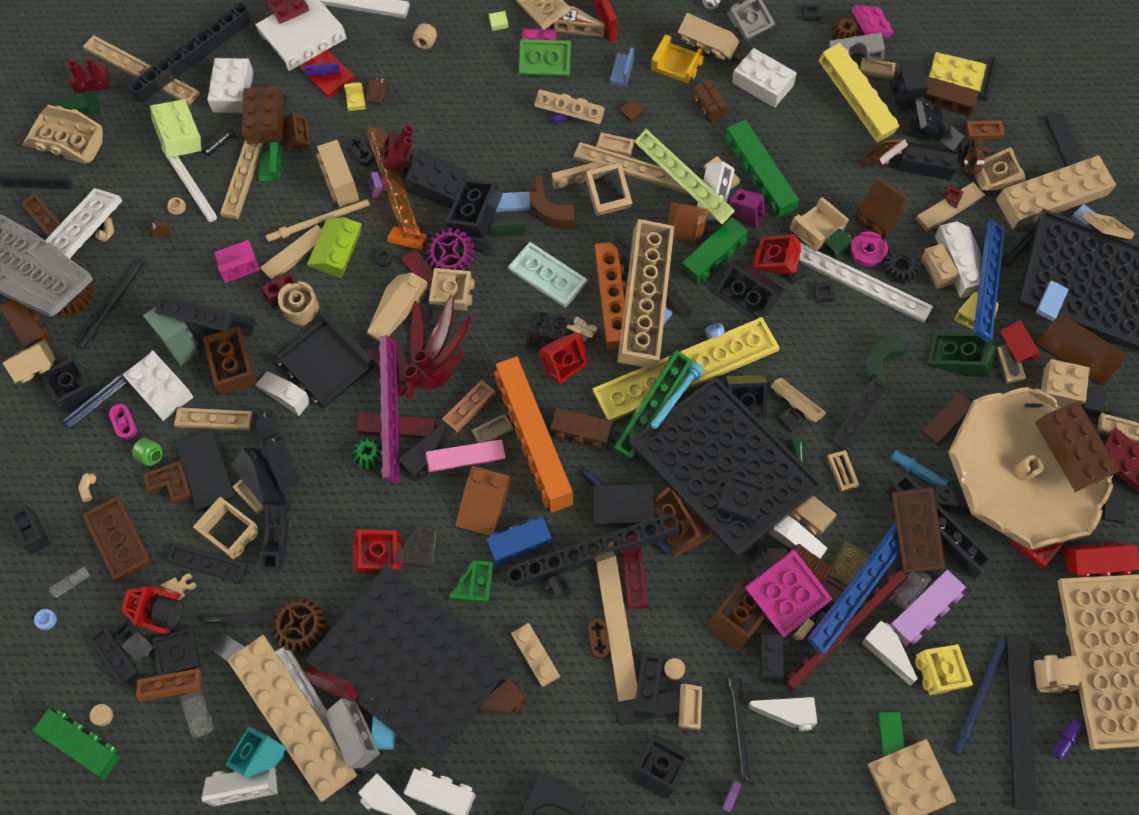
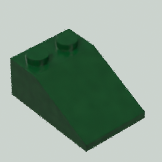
[927,332,996,377]

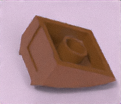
[668,202,708,244]

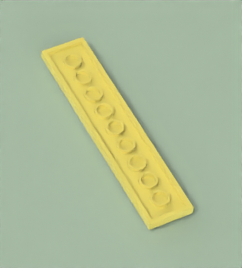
[592,317,780,421]

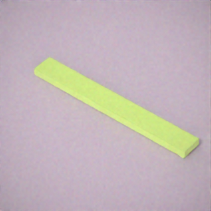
[634,129,735,224]

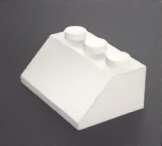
[202,768,278,806]

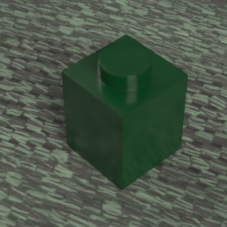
[822,228,853,260]

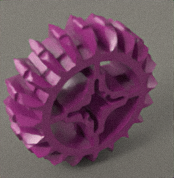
[426,228,475,271]

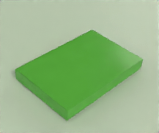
[519,39,571,76]

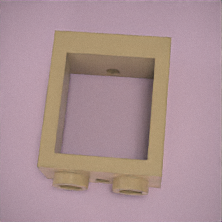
[585,162,632,216]
[193,497,260,560]

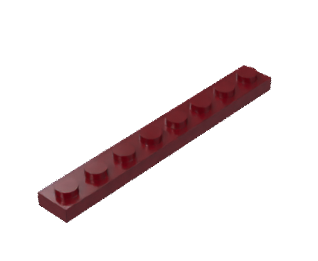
[785,571,907,692]

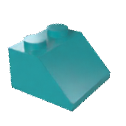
[225,727,287,777]

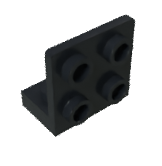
[525,312,571,352]

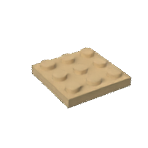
[867,739,956,815]

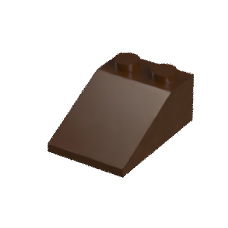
[855,176,908,240]
[706,577,766,651]

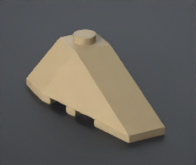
[367,273,427,341]

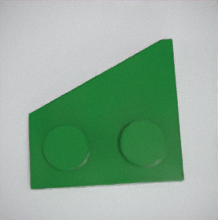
[449,560,494,603]

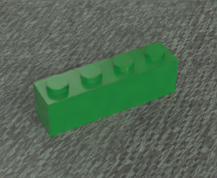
[681,218,748,284]
[32,709,121,779]

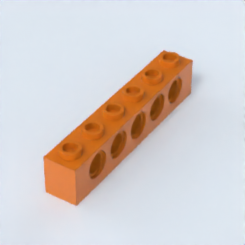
[595,243,626,350]

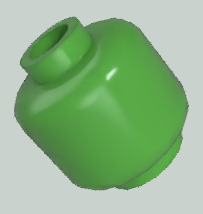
[132,438,162,466]

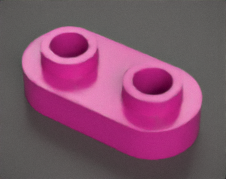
[109,404,137,440]

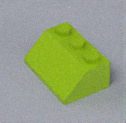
[307,217,362,278]

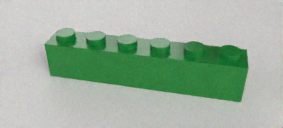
[725,120,799,217]
[612,350,693,460]

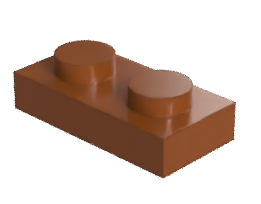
[965,120,1005,140]

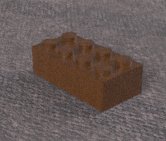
[1035,401,1119,493]

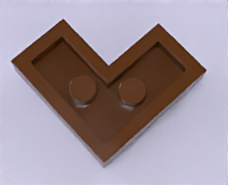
[143,461,192,504]

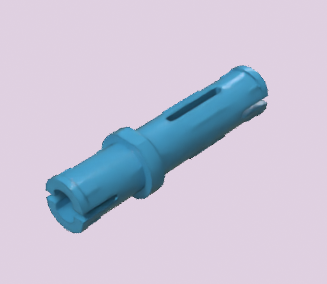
[890,449,948,486]

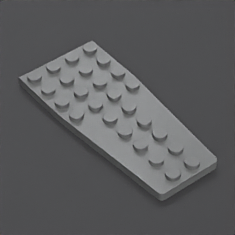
[0,214,93,317]

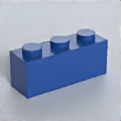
[487,517,552,566]

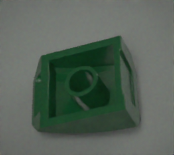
[49,92,100,115]

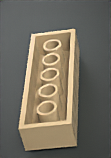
[996,155,1116,229]

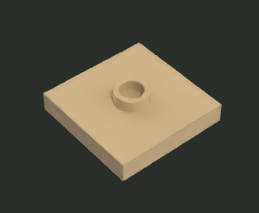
[1082,211,1134,239]

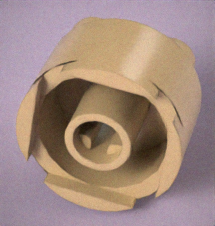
[278,282,319,326]
[1034,655,1082,693]

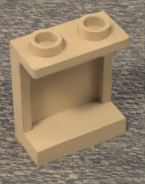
[789,197,848,252]

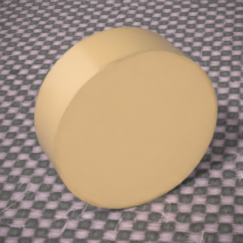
[664,658,685,681]
[90,704,113,726]

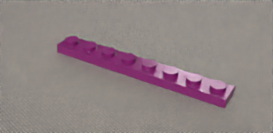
[379,335,400,484]

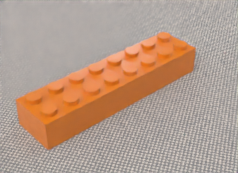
[494,357,573,513]

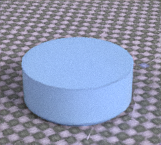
[705,323,725,338]
[34,609,57,630]

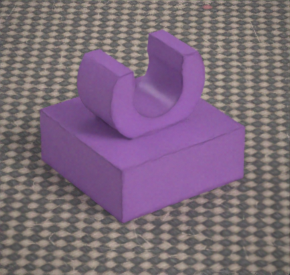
[368,172,389,198]

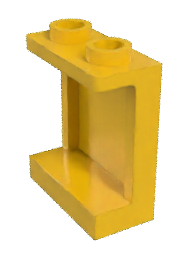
[651,34,704,83]

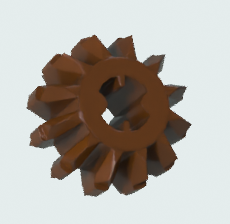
[831,16,861,40]

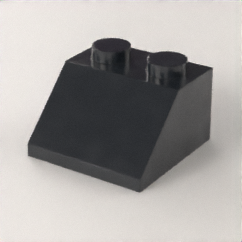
[726,374,767,419]

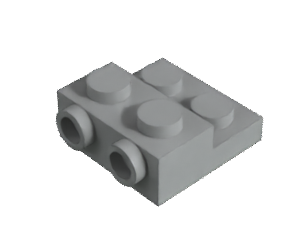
[727,0,775,41]

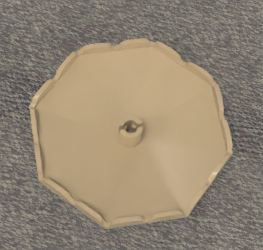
[948,387,1113,550]

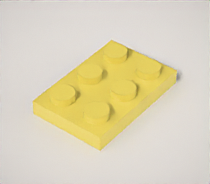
[929,52,987,95]

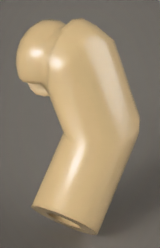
[95,217,114,242]

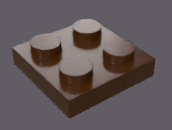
[859,139,908,167]

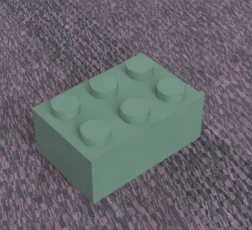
[143,307,199,365]

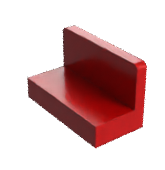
[1000,320,1040,363]

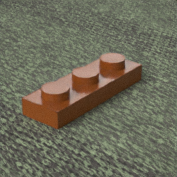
[136,668,202,702]

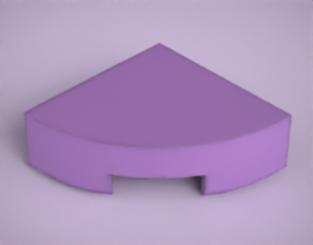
[723,781,741,812]

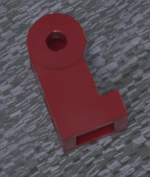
[261,274,297,308]

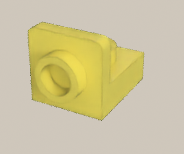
[344,83,366,111]

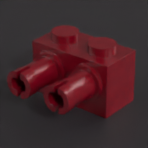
[67,58,110,93]
[382,125,414,174]

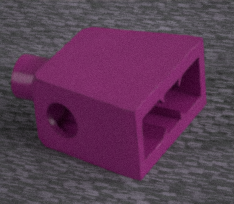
[727,189,765,229]

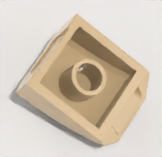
[974,147,1026,190]

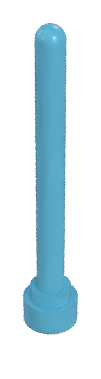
[651,362,703,429]

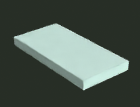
[508,242,588,308]

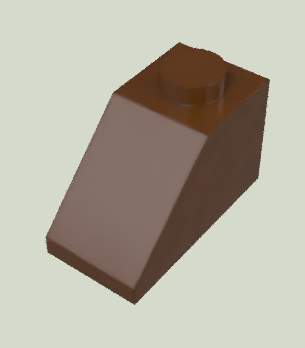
[479,678,526,715]

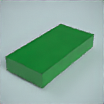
[878,712,904,757]

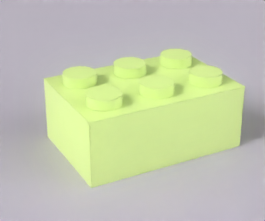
[150,99,201,158]

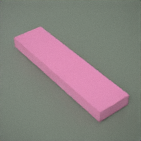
[425,440,506,472]

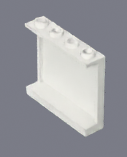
[255,0,347,71]

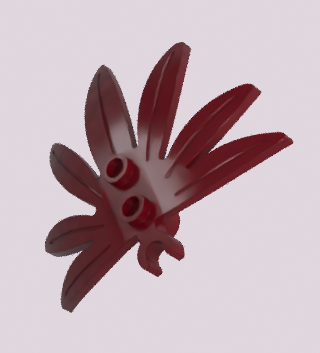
[367,294,471,399]

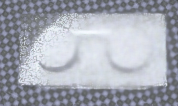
[889,572,931,609]

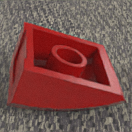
[752,234,802,274]
[538,333,588,384]
[352,529,403,573]

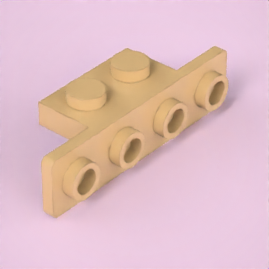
[535,90,605,124]

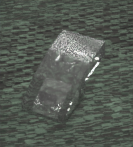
[180,690,214,739]

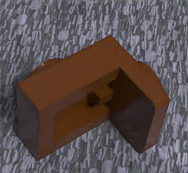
[365,78,390,104]

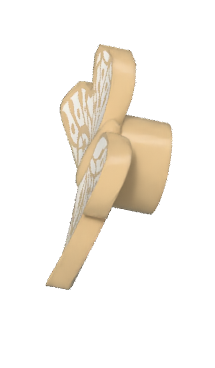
[566,317,597,341]

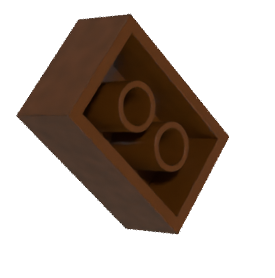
[242,85,283,144]
[202,326,257,395]

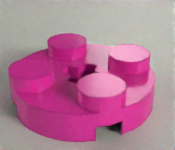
[850,231,888,267]

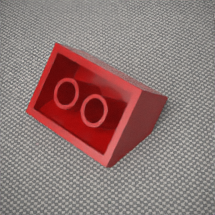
[1060,542,1139,578]

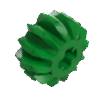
[351,437,383,471]

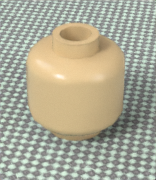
[413,24,437,49]

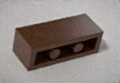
[925,76,979,117]
[0,299,50,348]
[550,408,613,450]

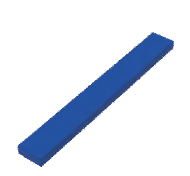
[973,220,1005,342]
[807,523,900,654]

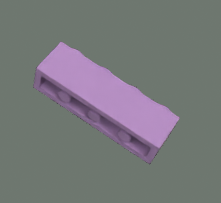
[891,570,966,646]

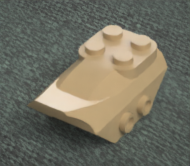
[22,105,103,163]

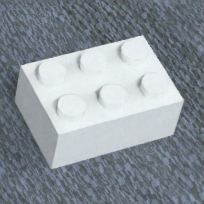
[732,48,797,108]
[208,58,253,113]
[123,351,193,421]

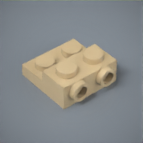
[429,268,475,311]

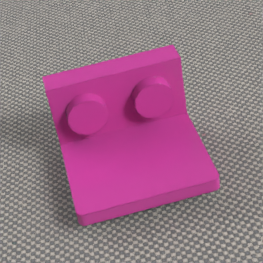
[214,240,260,283]

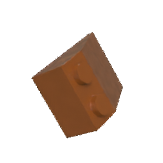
[455,466,511,537]

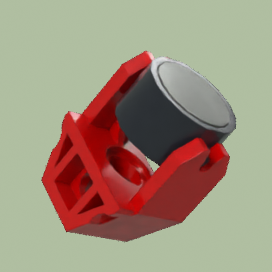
[121,586,185,634]

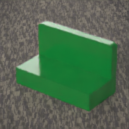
[258,142,281,182]

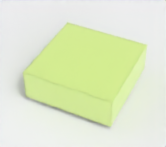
[489,11,509,31]

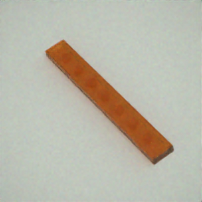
[366,126,421,239]

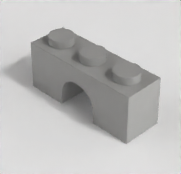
[830,33,885,62]

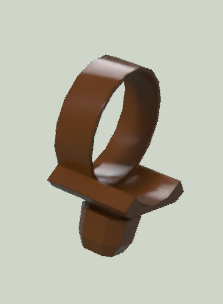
[963,138,992,175]

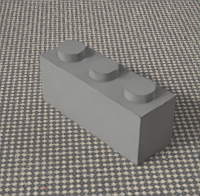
[325,698,380,768]

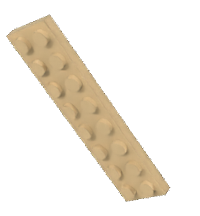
[227,635,358,802]

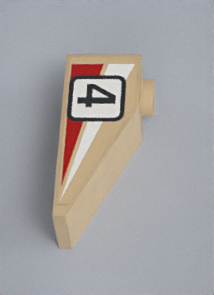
[554,6,604,37]

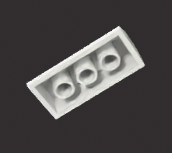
[935,222,983,298]

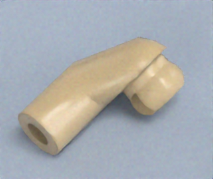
[78,473,96,502]

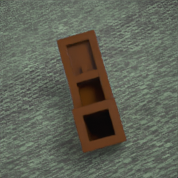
[529,176,575,229]

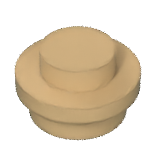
[167,197,186,215]

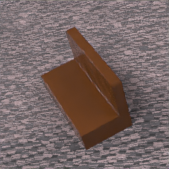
[283,112,311,152]

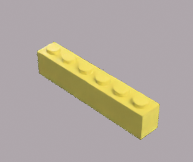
[819,43,899,143]

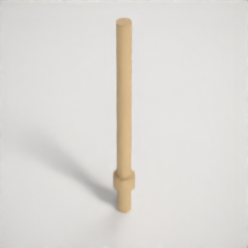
[266,199,370,242]

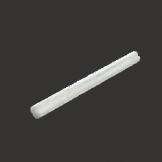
[161,147,217,222]

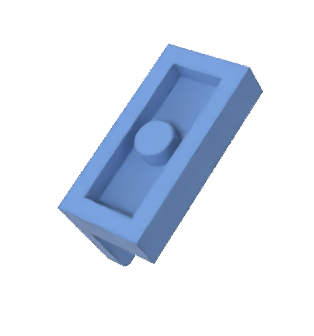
[610,47,634,87]

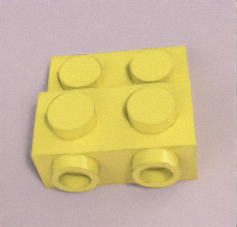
[915,645,973,695]

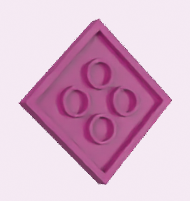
[745,549,832,637]

